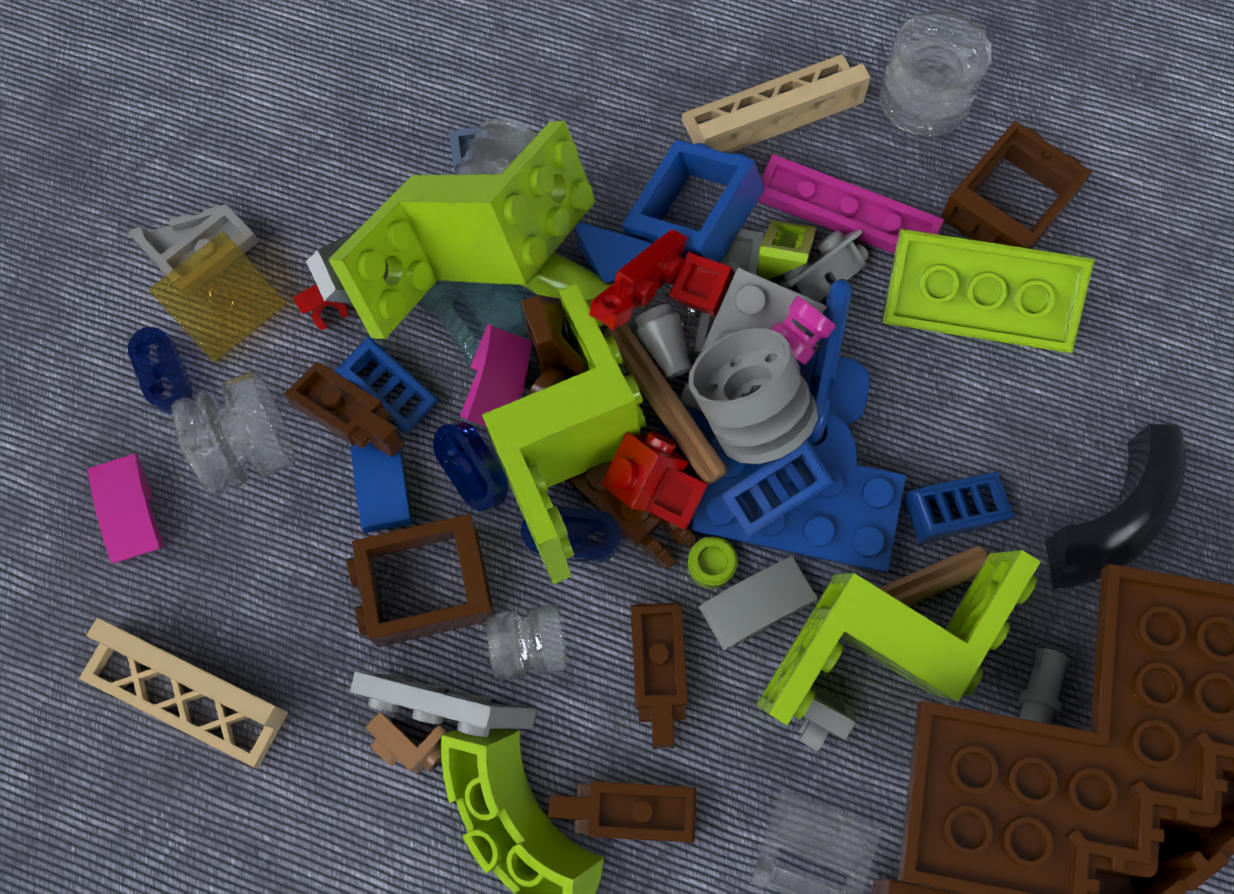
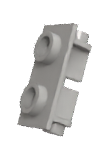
[777,229,869,302]

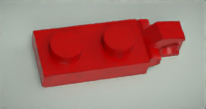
[589,229,688,330]

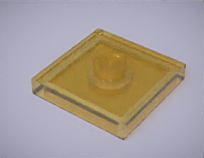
[148,231,287,363]

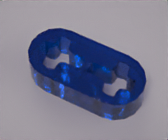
[127,326,192,414]

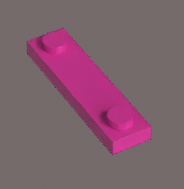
[758,154,944,254]

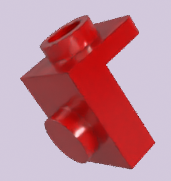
[601,431,688,511]

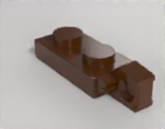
[283,361,405,458]
[631,602,688,749]
[548,781,697,843]

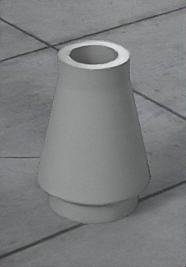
[635,304,692,380]

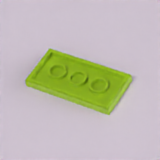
[881,228,1095,353]

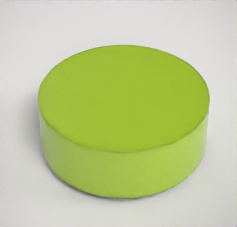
[687,537,738,589]

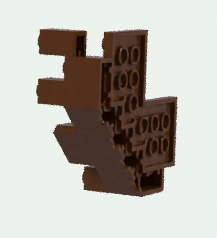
[871,564,1234,894]

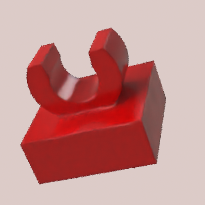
[669,252,735,317]
[292,284,348,330]
[645,467,709,530]

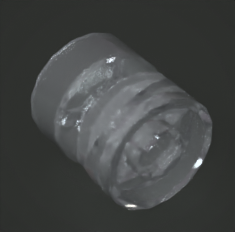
[486,604,568,681]

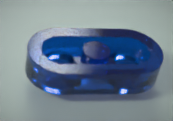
[433,421,508,511]
[521,506,621,563]

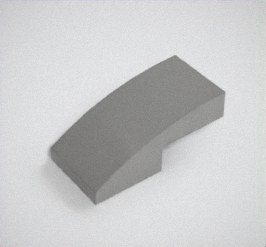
[699,556,818,651]

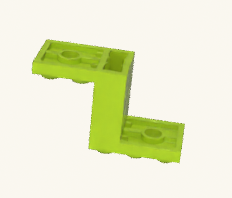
[328,121,596,339]
[482,283,646,584]
[756,550,1041,726]

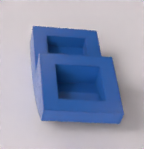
[351,426,412,533]

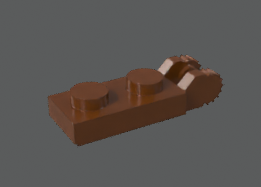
[567,461,697,570]

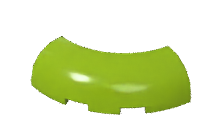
[441,729,604,894]

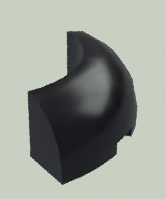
[1046,424,1185,589]

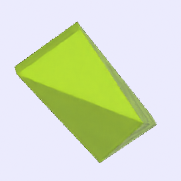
[758,220,817,280]

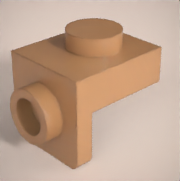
[365,712,450,775]

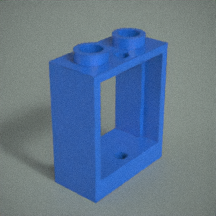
[621,140,765,263]

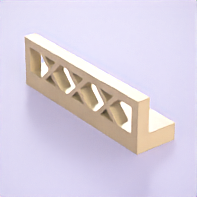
[682,54,871,153]
[79,618,288,768]

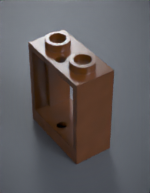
[940,121,1092,249]
[347,514,496,647]

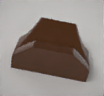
[521,295,586,376]

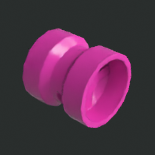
[770,295,837,365]

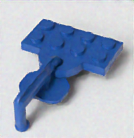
[691,279,906,574]

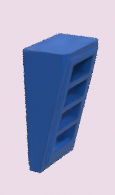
[336,336,440,435]
[721,440,836,537]
[903,472,1015,545]

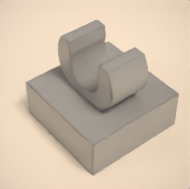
[799,684,856,751]

